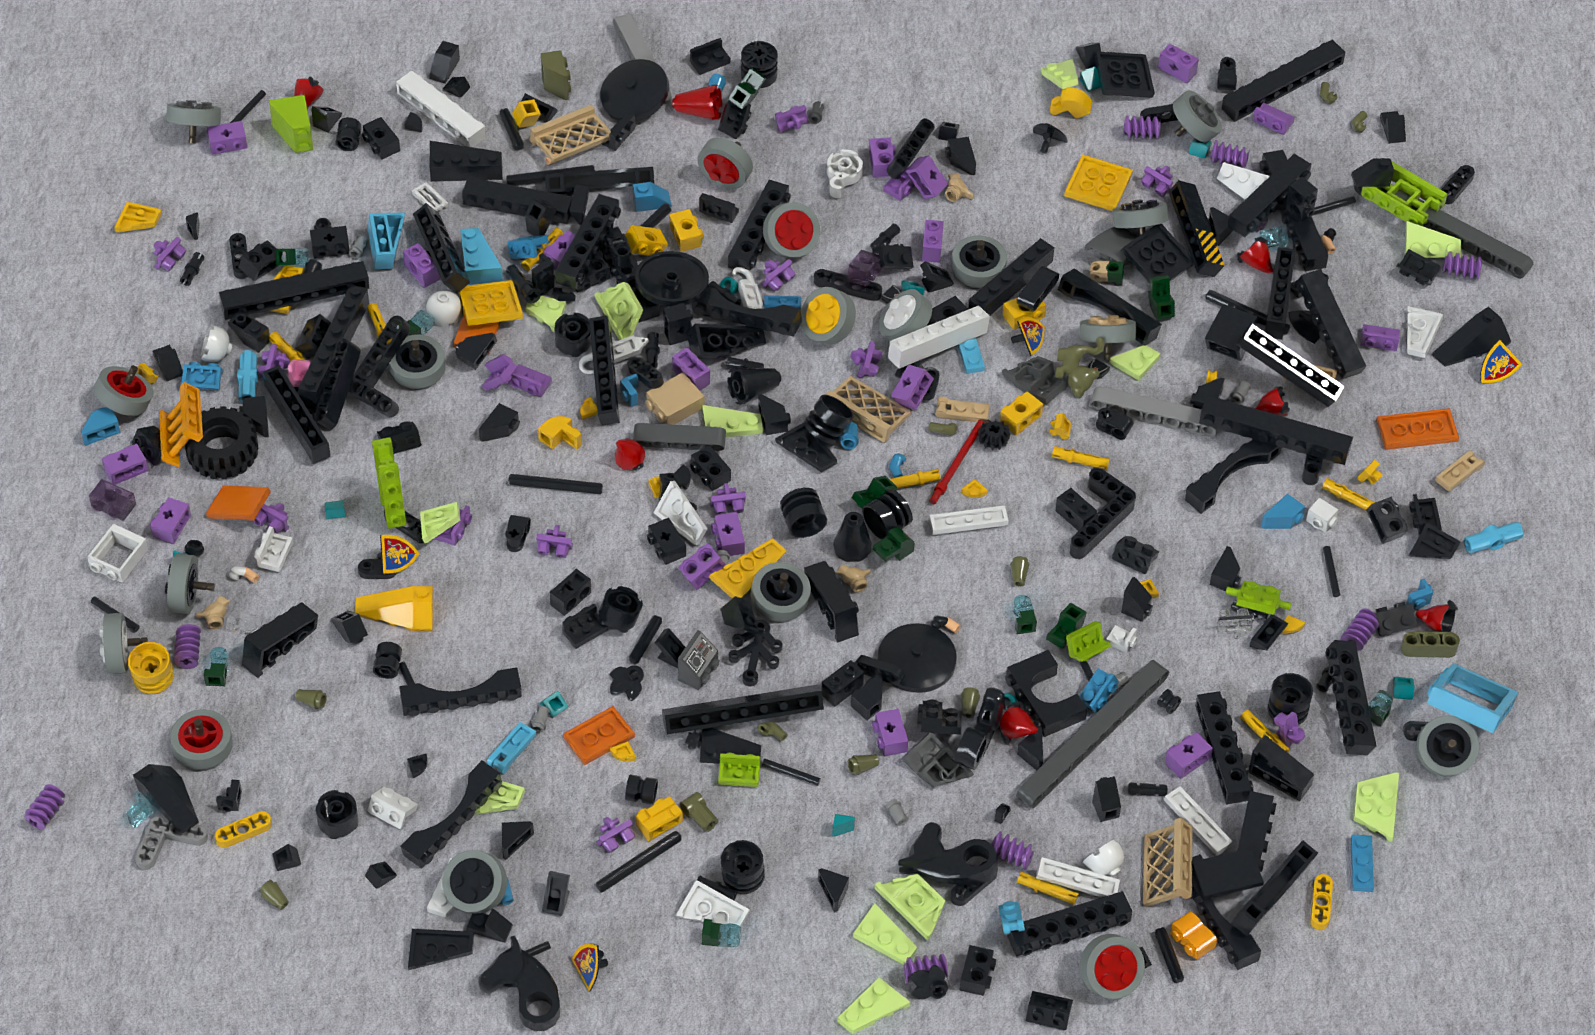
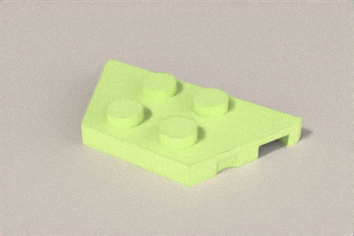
[594,282,643,340]
[1353,772,1399,842]
[874,874,945,941]

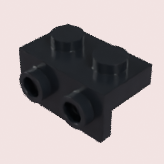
[718,100,752,139]
[602,112,636,151]
[872,243,914,270]
[1397,249,1441,286]
[531,253,555,295]
[377,421,422,454]
[132,425,161,465]
[1409,494,1442,535]
[1112,536,1159,574]
[1374,602,1418,636]
[562,604,608,649]

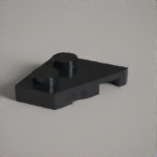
[1409,523,1461,559]

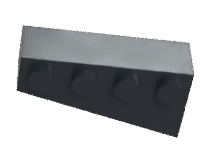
[429,141,503,182]
[242,602,318,678]
[1237,791,1277,872]

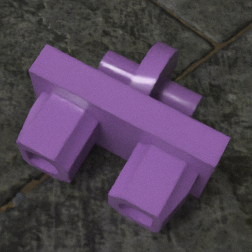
[775,105,809,133]
[1141,166,1173,197]
[153,237,186,271]
[762,259,796,292]
[850,341,882,378]
[258,344,290,378]
[710,483,746,515]
[254,503,289,534]
[536,525,573,558]
[1274,712,1305,748]
[596,817,635,853]

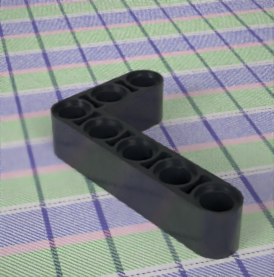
[348,315,410,418]
[1069,468,1136,559]

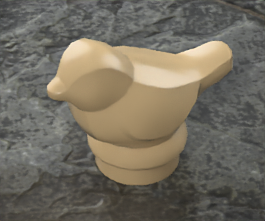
[945,173,974,202]
[836,565,871,593]
[195,596,230,629]

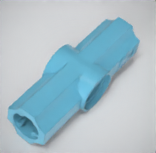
[237,350,258,403]
[1464,522,1524,553]

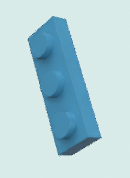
[1351,834,1374,892]

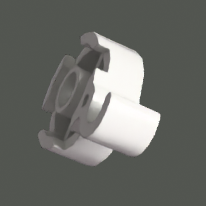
[827,149,863,198]

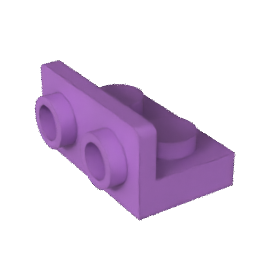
[1253,103,1295,135]
[883,167,915,201]
[1360,324,1400,351]
[508,364,552,397]
[434,505,472,546]

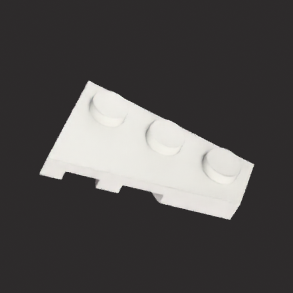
[654,481,707,545]

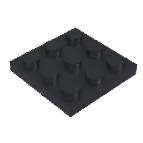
[1094,51,1155,98]
[1121,223,1194,283]

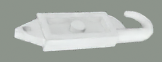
[732,267,764,309]
[579,335,649,374]

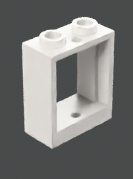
[87,524,148,583]

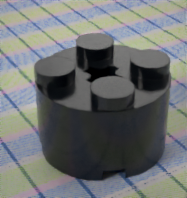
[554,313,591,357]
[599,586,643,633]
[316,790,358,839]

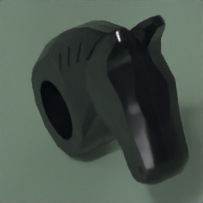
[955,687,1006,770]
[898,822,998,885]
[478,935,560,1031]

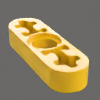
[215,811,272,848]
[1310,874,1333,930]

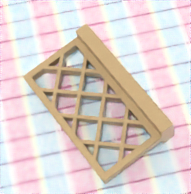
[530,105,611,163]
[826,376,911,443]
[1143,818,1193,907]

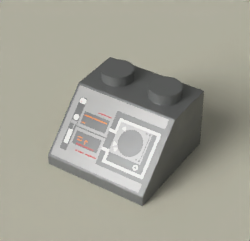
[678,630,720,690]

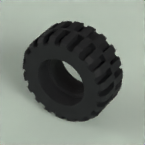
[184,406,259,480]

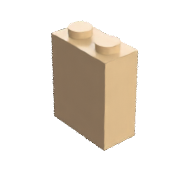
[645,372,705,425]

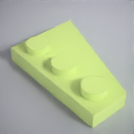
[1041,59,1079,89]
[1405,221,1461,258]
[702,405,763,437]
[853,903,917,965]
[837,977,910,1034]

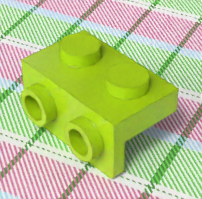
[1066,621,1111,662]
[718,753,760,787]

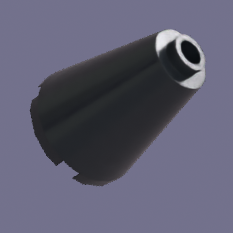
[727,367,781,405]
[833,512,872,562]

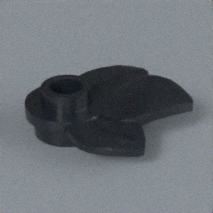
[609,665,644,701]
[911,965,948,999]

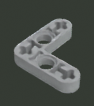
[136,816,208,870]

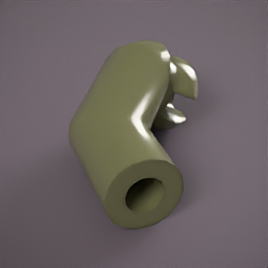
[1320,82,1338,104]
[1352,111,1367,133]
[929,422,958,436]
[757,722,788,741]

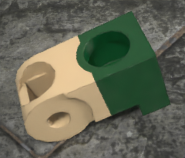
[1089,261,1124,286]

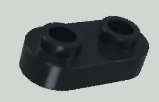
[922,367,940,401]
[358,559,397,579]

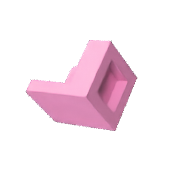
[288,360,311,387]

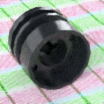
[741,41,778,88]
[804,395,854,444]
[780,487,827,538]
[862,489,913,540]
[1267,673,1313,725]
[721,840,765,894]

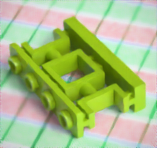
[1361,161,1447,226]
[372,437,406,529]

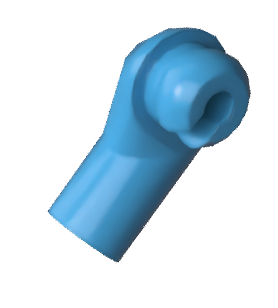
[889,453,906,478]

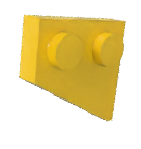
[114,202,162,232]

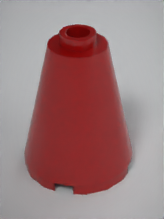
[672,85,723,120]

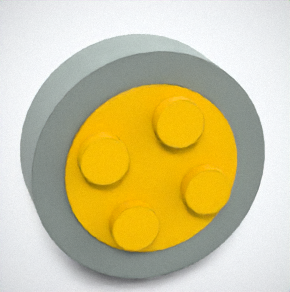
[801,287,856,345]

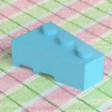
[367,212,405,269]
[460,228,503,285]

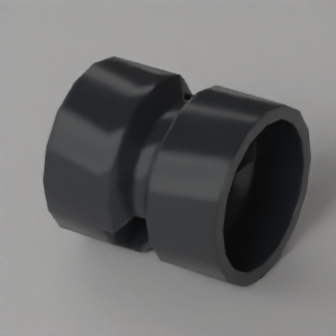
[335,117,362,151]
[373,641,402,679]
[625,774,658,805]

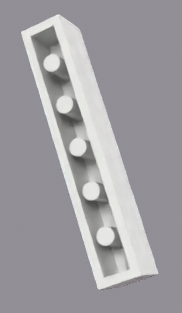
[396,71,486,147]
[888,306,990,368]

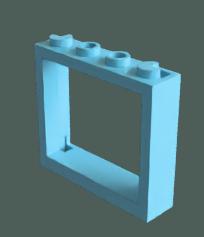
[1427,663,1519,733]

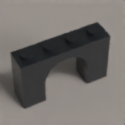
[1005,650,1087,737]

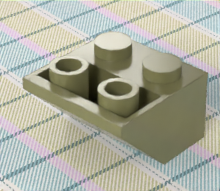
[540,50,571,100]

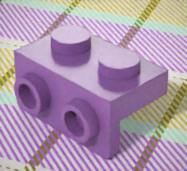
[482,354,517,391]

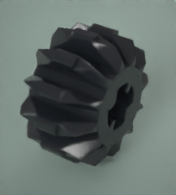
[978,419,1010,451]

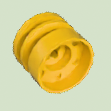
[128,642,174,694]

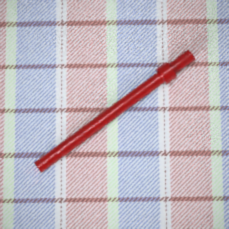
[929,420,984,504]

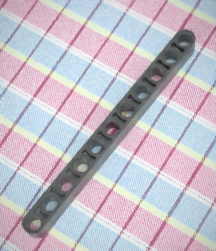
[1354,185,1534,279]
[1016,660,1170,808]

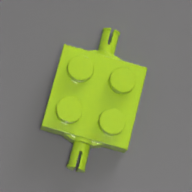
[1225,581,1292,615]

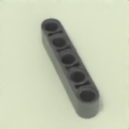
[633,423,726,451]

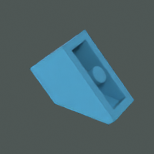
[633,182,672,212]
[81,407,121,446]
[1261,493,1305,529]

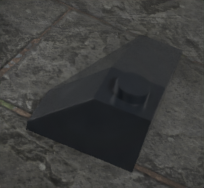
[1432,306,1511,366]
[687,323,766,358]
[133,764,199,834]

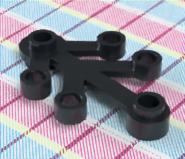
[729,620,783,687]

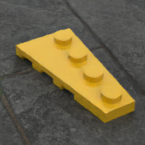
[708,538,787,598]

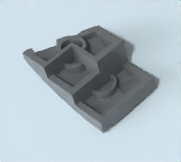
[1084,227,1137,265]
[1002,356,1069,405]
[901,732,974,787]

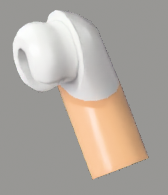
[229,566,259,583]

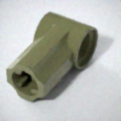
[680,792,718,832]

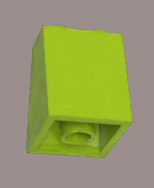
[269,95,313,153]

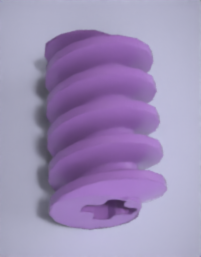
[1124,115,1161,139]
[1211,140,1250,169]
[1442,251,1482,280]
[1340,608,1379,651]
[174,624,201,669]
[24,784,65,830]
[991,831,1034,870]
[904,954,948,984]

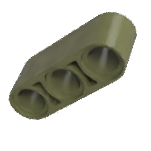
[1400,631,1460,658]

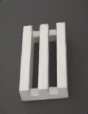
[412,182,448,212]

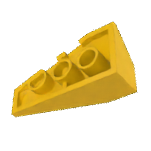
[355,586,434,632]

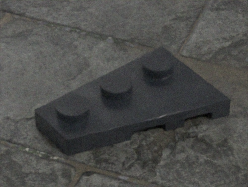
[775,423,838,472]
[700,728,761,764]
[408,928,474,970]

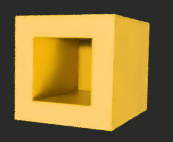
[512,99,541,128]

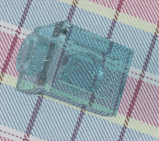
[1259,227,1288,248]
[127,791,153,828]

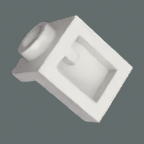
[1106,625,1138,653]

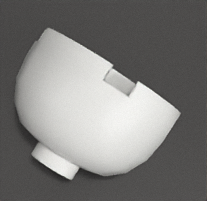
[426,290,463,327]
[200,324,232,363]
[1083,839,1124,877]

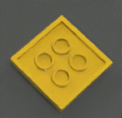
[1064,154,1133,211]
[458,280,523,326]

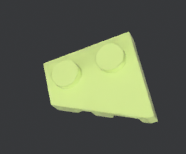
[525,296,566,332]
[1110,345,1160,381]
[420,502,460,543]
[474,781,525,815]

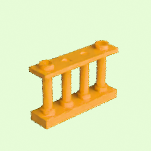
[159,382,203,467]

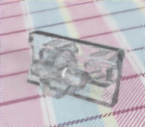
[1216,608,1254,639]

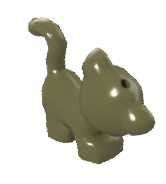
[1055,337,1105,398]

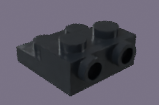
[917,699,962,735]

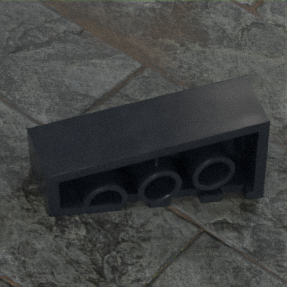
[804,561,859,643]

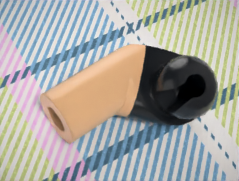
[1321,228,1336,254]
[931,615,961,633]

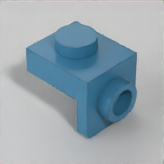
[620,374,639,407]
[1406,579,1433,609]

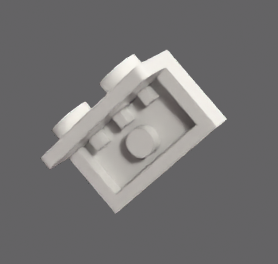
[255,526,293,572]
[367,787,418,829]

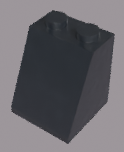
[1205,304,1258,361]

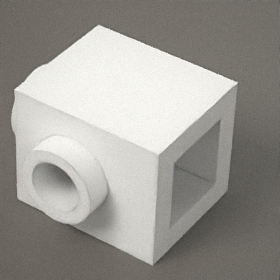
[1306,498,1338,532]

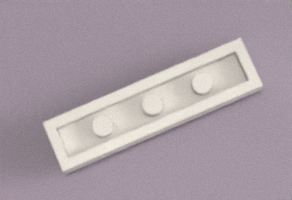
[929,505,1009,535]
[1164,786,1233,856]
[1036,857,1120,897]

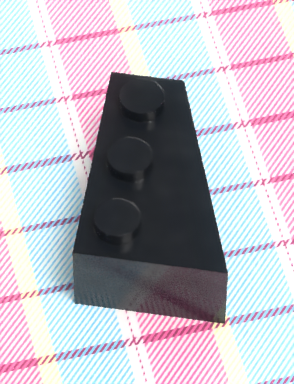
[1248,734,1314,801]

